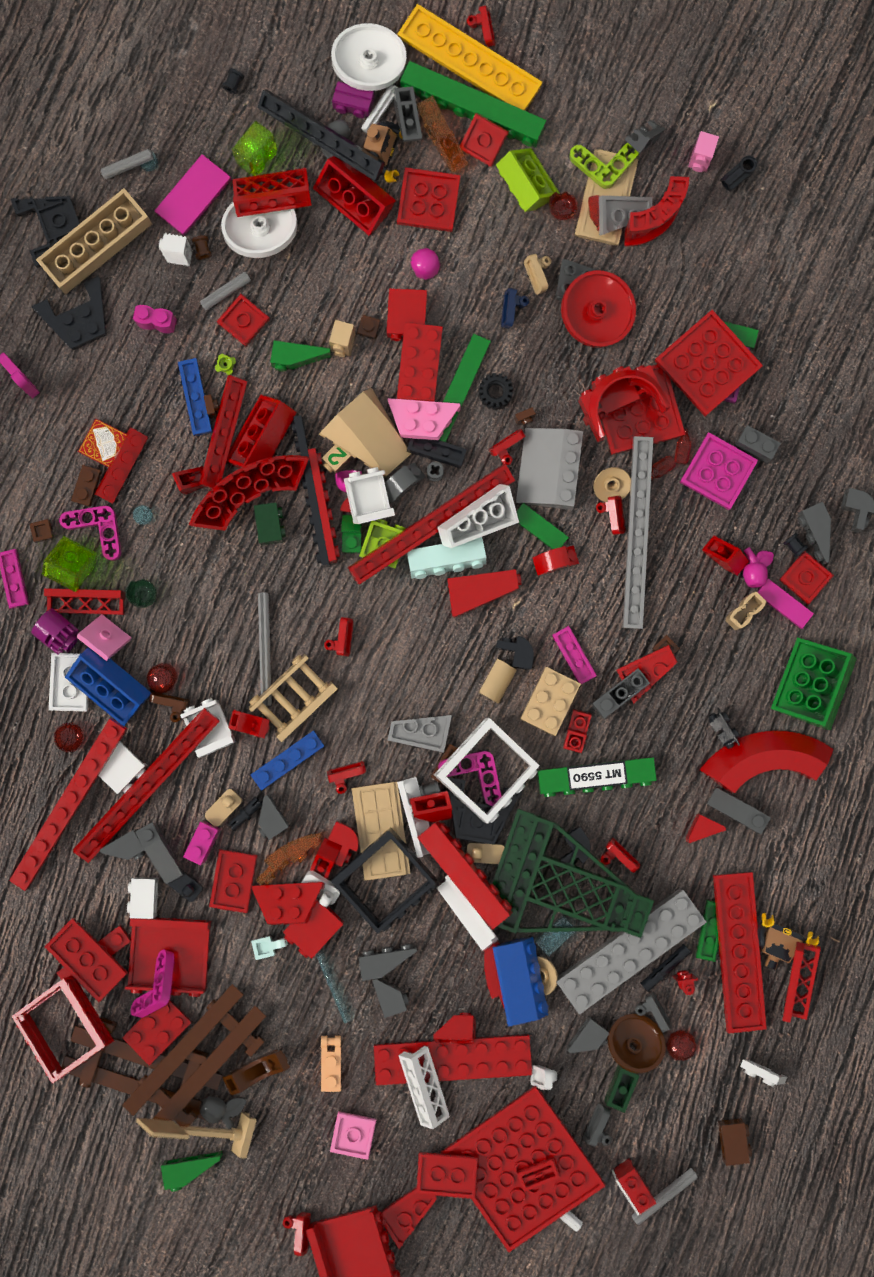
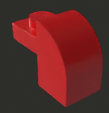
[532,545,579,576]
[228,710,270,739]
[328,821,359,867]

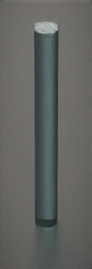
[316,948,351,1023]

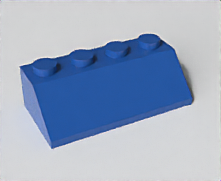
[65,647,151,726]
[492,937,549,1026]

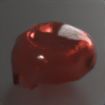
[549,191,578,220]
[146,663,178,693]
[54,722,84,753]
[665,1030,697,1061]

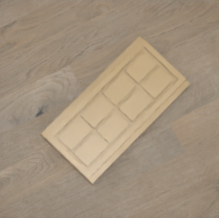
[575,149,638,246]
[352,782,411,880]

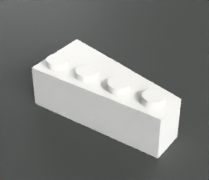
[437,484,519,548]

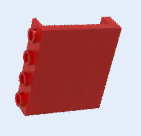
[125,917,211,997]
[306,1205,401,1277]

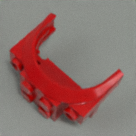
[578,365,670,443]

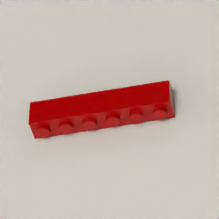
[417,821,513,930]

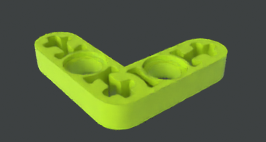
[569,142,639,189]

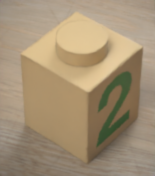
[322,445,352,474]

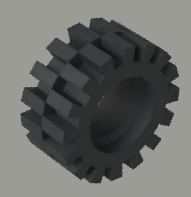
[479,373,513,410]

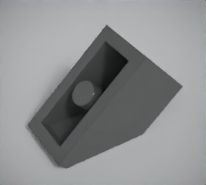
[258,794,290,840]
[100,829,145,861]
[372,978,410,1018]
[566,1016,609,1053]

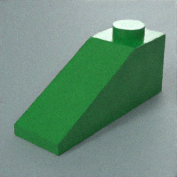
[270,340,331,372]
[161,1151,223,1192]

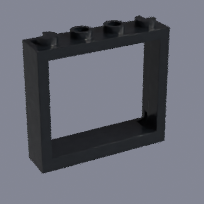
[331,827,437,934]

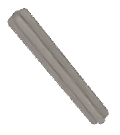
[632,1168,698,1225]

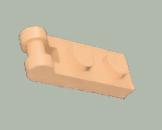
[321,1036,341,1092]

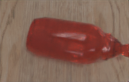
[588,195,599,231]
[674,428,691,465]
[651,456,676,479]

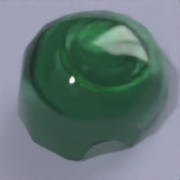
[126,579,157,608]

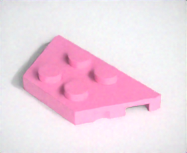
[388,398,461,440]

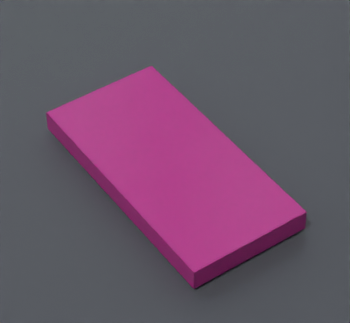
[155,155,232,236]

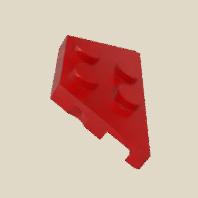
[252,882,325,925]

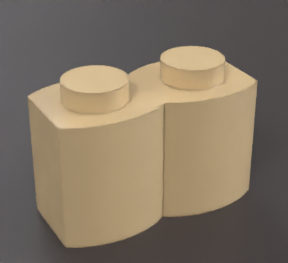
[725,592,766,630]

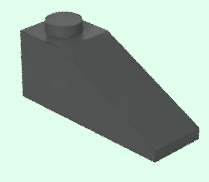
[393,86,422,142]
[706,787,771,834]
[135,822,183,885]

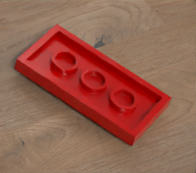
[397,322,443,402]
[44,918,128,1002]

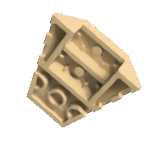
[319,388,411,478]

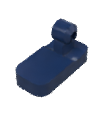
[501,288,529,329]

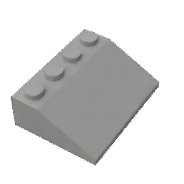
[516,428,583,510]

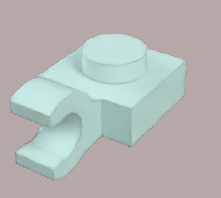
[251,935,288,960]

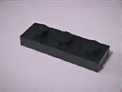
[407,438,467,469]

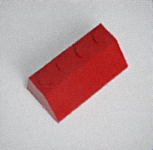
[313,156,396,236]
[227,395,297,469]

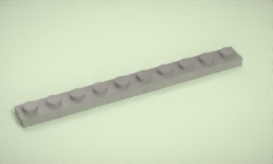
[623,436,653,629]

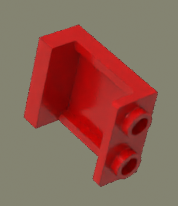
[387,288,427,341]
[283,897,344,959]

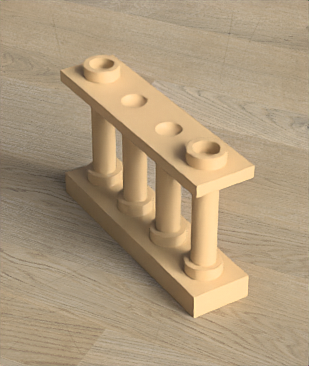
[249,654,338,742]

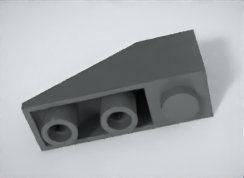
[798,502,831,565]
[590,668,650,719]
[358,943,417,981]

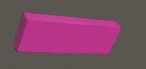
[0,549,29,609]
[757,579,814,629]
[552,626,597,684]

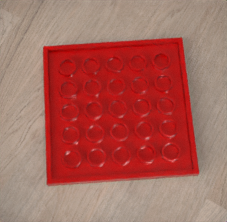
[440,1085,606,1252]

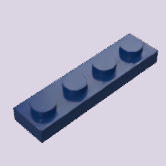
[178,358,213,436]
[251,730,325,791]

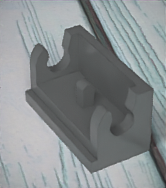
[625,120,665,153]

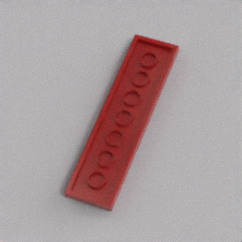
[713,872,767,1033]
[374,1034,532,1085]

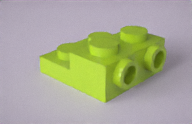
[359,519,406,569]

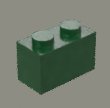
[254,502,286,546]
[604,1064,640,1113]

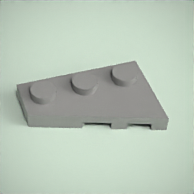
[599,196,653,236]
[387,715,452,753]

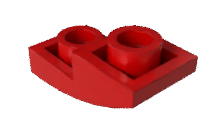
[563,709,592,753]

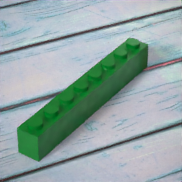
[400,61,546,147]

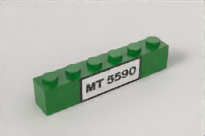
[537,757,657,797]

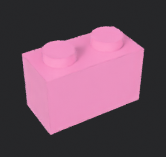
[688,131,719,172]

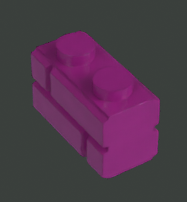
[332,81,375,118]

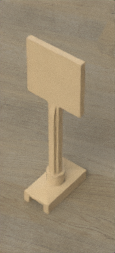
[136,1112,257,1158]

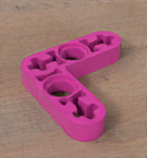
[0,352,40,398]
[59,506,121,561]
[438,751,501,806]
[131,949,174,1018]

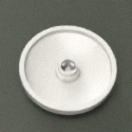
[331,23,406,91]
[221,202,297,258]

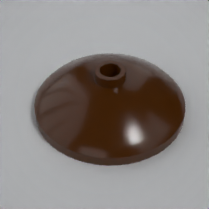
[608,1014,666,1074]

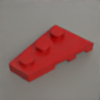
[617,644,678,704]
[380,1187,437,1249]

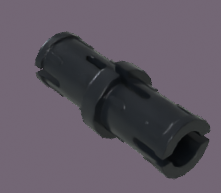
[227,796,262,831]

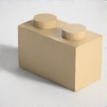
[329,320,356,357]

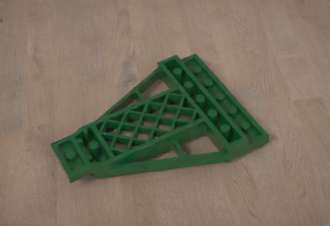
[492,808,654,938]

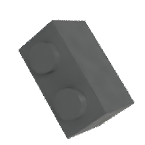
[734,425,781,464]

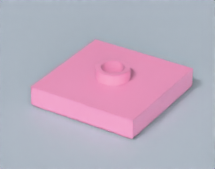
[76,614,131,661]
[330,1111,376,1160]

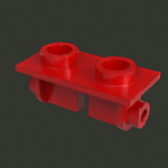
[672,970,698,995]

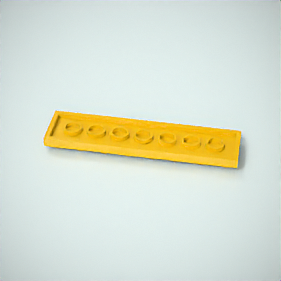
[397,4,543,111]

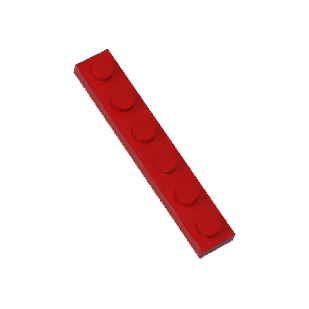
[199,375,247,489]
[308,448,340,564]

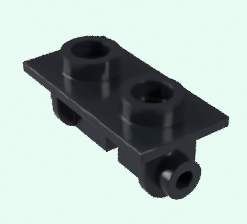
[708,707,741,749]

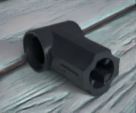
[720,155,757,192]

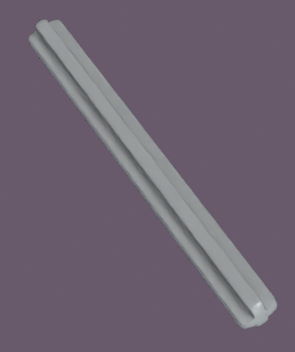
[258,592,272,706]

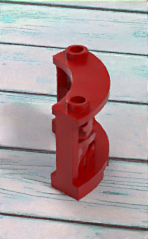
[624,176,690,247]

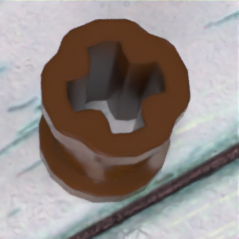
[192,235,212,260]

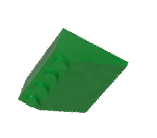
[771,637,857,731]

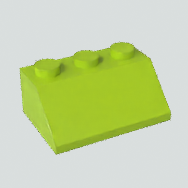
[496,148,560,212]

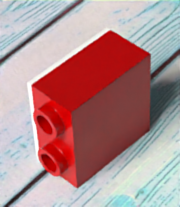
[612,1158,656,1216]

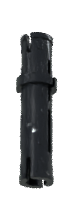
[640,944,691,993]

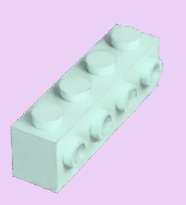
[407,537,486,579]

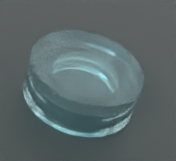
[140,152,158,171]
[133,505,153,525]

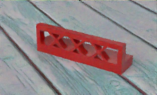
[44,588,125,615]
[782,942,821,1022]

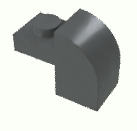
[385,462,426,503]
[841,488,874,533]

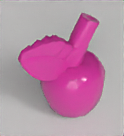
[743,547,774,588]

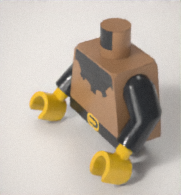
[363,121,402,183]
[757,913,819,970]

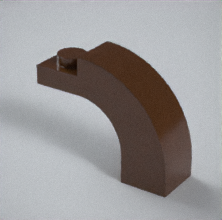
[222,1049,290,1095]

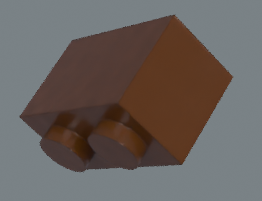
[718,1118,752,1166]

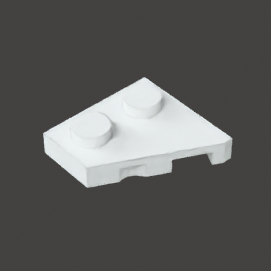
[740,1059,787,1087]

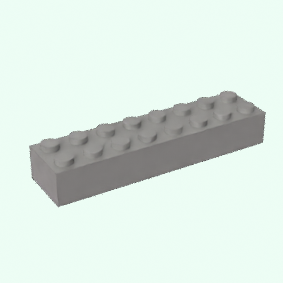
[557,888,706,1014]

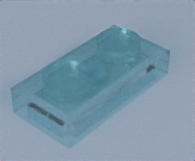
[535,915,576,957]

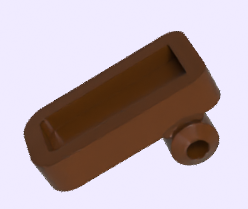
[149,692,190,722]

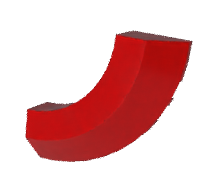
[189,455,309,531]
[699,731,834,793]

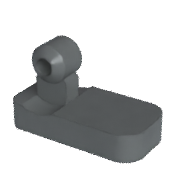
[635,991,672,1033]
[583,1104,612,1147]

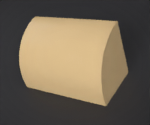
[479,658,517,704]

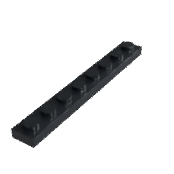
[257,89,385,181]
[291,415,331,568]

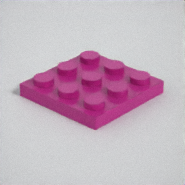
[680,432,758,510]

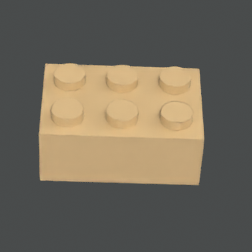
[520,667,581,736]

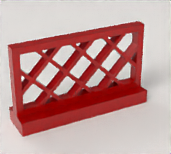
[233,168,312,217]

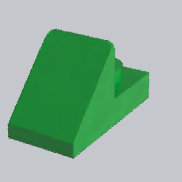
[341,515,362,553]

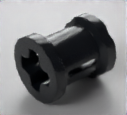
[221,68,244,94]
[783,533,808,558]

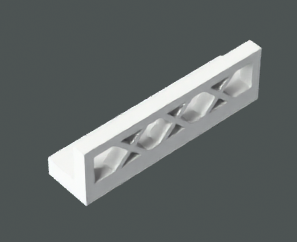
[397,777,430,858]
[437,875,499,951]
[399,1046,450,1129]

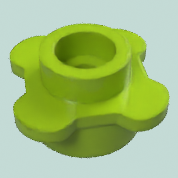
[215,354,236,375]

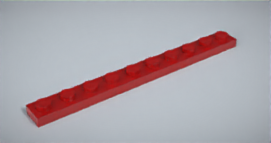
[348,464,515,585]
[73,708,220,863]
[9,718,127,891]

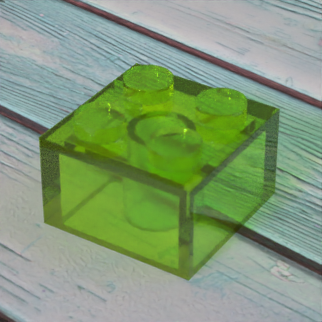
[232,120,277,176]
[42,536,98,592]

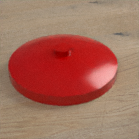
[561,270,636,348]

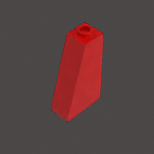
[447,569,521,618]

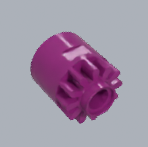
[31,608,79,655]

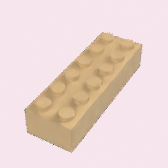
[36,188,152,295]

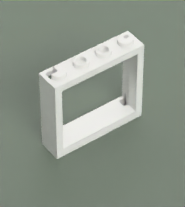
[434,718,539,824]

